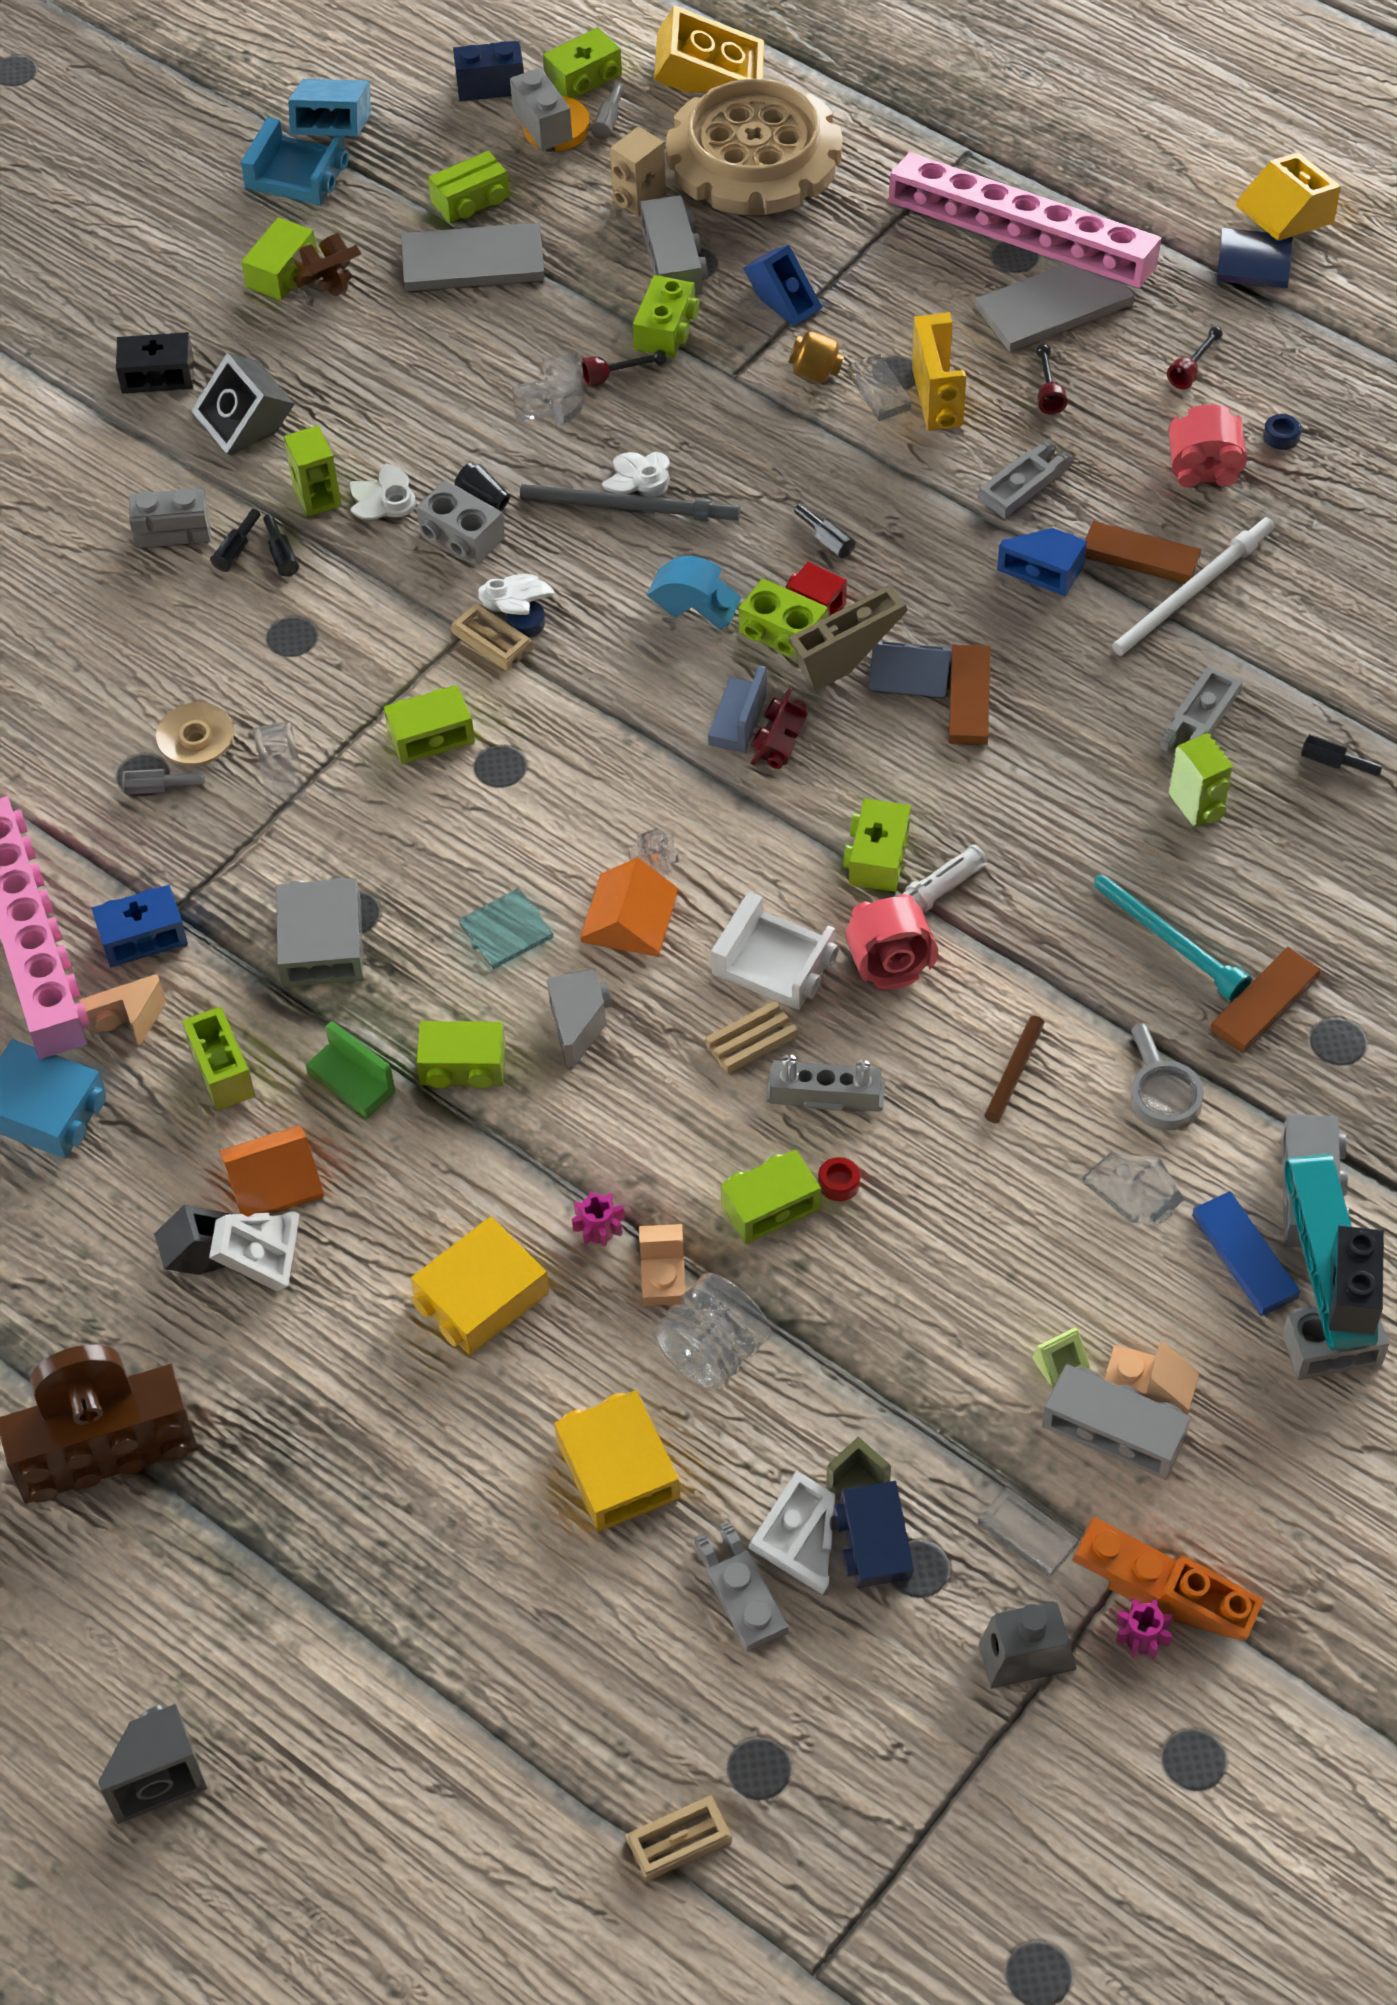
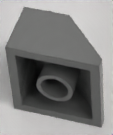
[191,352,295,455]
[98,1704,207,1824]

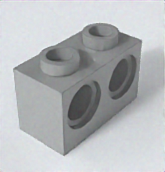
[416,480,505,565]
[1282,1305,1389,1380]

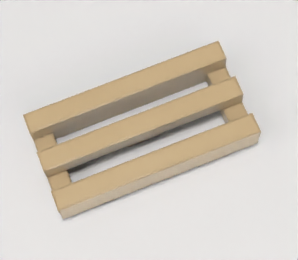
[451,603,533,671]
[705,1000,798,1075]
[625,1795,732,1882]

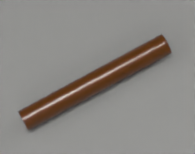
[984,1016,1045,1123]

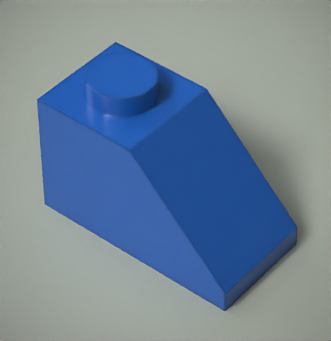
[743,245,823,326]
[997,528,1087,596]

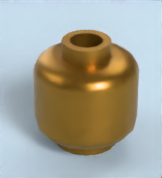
[788,331,844,384]

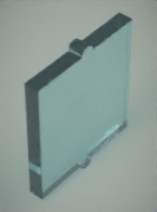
[458,888,554,969]

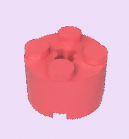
[1168,404,1247,487]
[845,894,938,990]

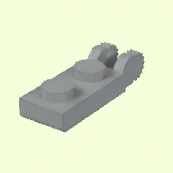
[978,439,1073,518]
[1160,666,1243,752]
[694,1522,788,1652]

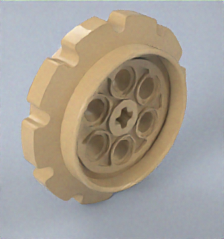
[666,79,842,215]

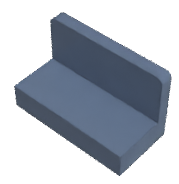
[869,641,952,697]
[708,665,767,753]

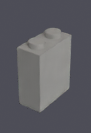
[276,878,364,987]

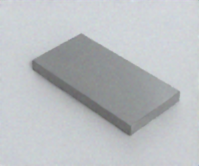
[401,222,545,292]
[975,264,1134,352]

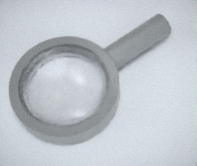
[1131,1024,1204,1130]

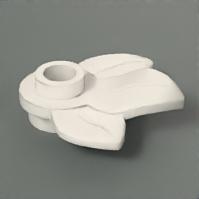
[601,452,670,497]
[350,463,416,520]
[478,574,554,615]

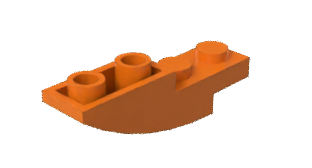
[1072,1516,1264,1641]

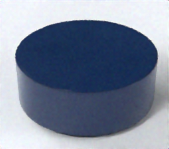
[1263,414,1302,450]
[507,601,545,637]

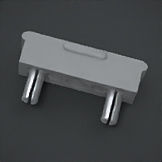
[766,1054,885,1112]

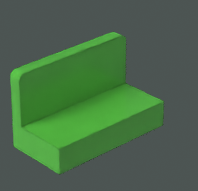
[306,1021,396,1119]

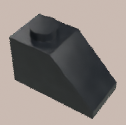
[154,1205,230,1275]

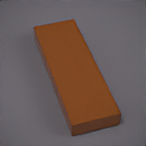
[1085,521,1201,584]
[949,644,990,745]
[1210,947,1321,1054]

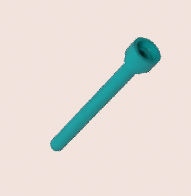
[1094,875,1252,1003]

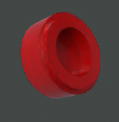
[818,1157,861,1201]

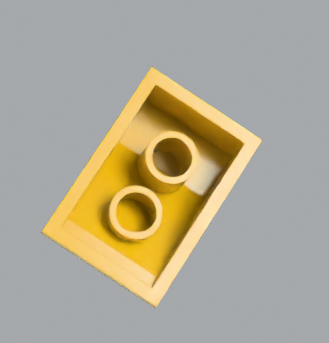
[654,5,764,92]

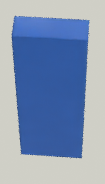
[1192,1191,1300,1316]

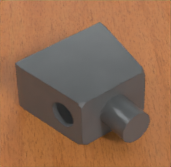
[979,1601,1077,1689]

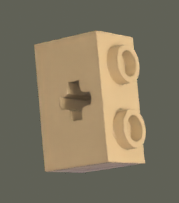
[610,126,666,216]

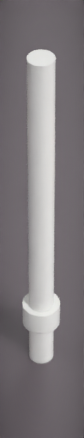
[1112,517,1275,656]

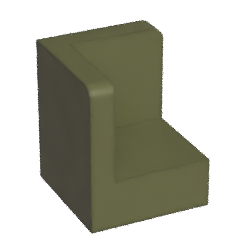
[826,1436,891,1501]

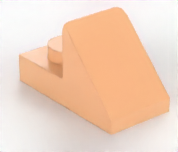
[78,974,166,1046]
[639,1224,686,1306]
[1104,1342,1200,1414]

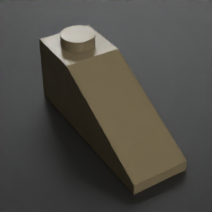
[788,584,908,691]

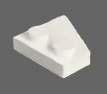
[209,1212,300,1291]
[748,1470,835,1595]

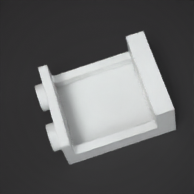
[711,891,839,1010]

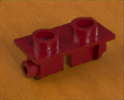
[750,687,808,769]

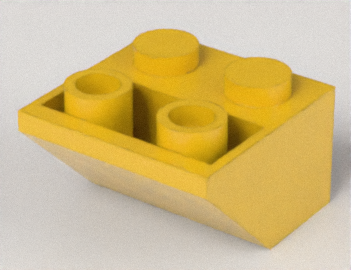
[1236,152,1341,241]

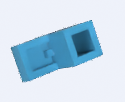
[647,556,742,630]

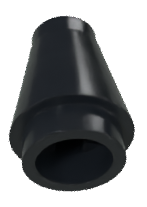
[454,462,511,511]

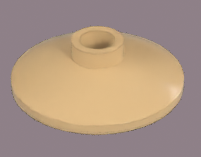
[156,702,234,766]

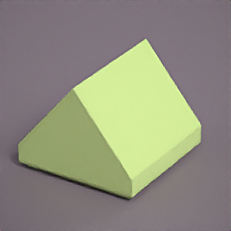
[1032,1328,1090,1386]

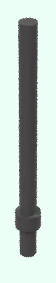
[520,484,740,521]

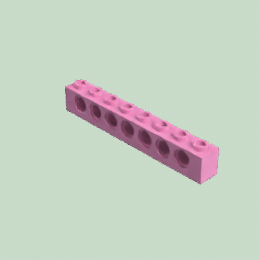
[888,152,1161,288]
[0,796,90,1060]

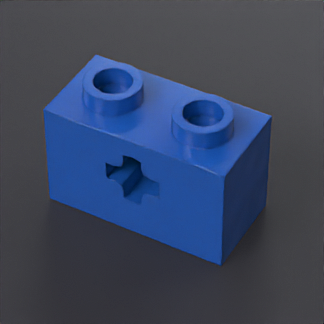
[91,884,188,968]

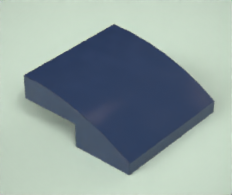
[1216,228,1293,288]

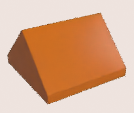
[580,857,678,957]
[219,1125,325,1217]

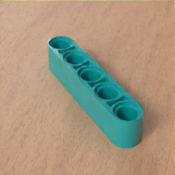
[1284,1153,1378,1351]

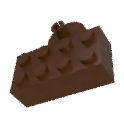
[0,1345,198,1504]

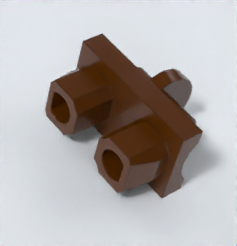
[292,233,361,296]

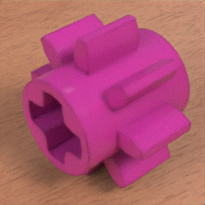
[571,1191,625,1246]
[1116,1598,1173,1659]

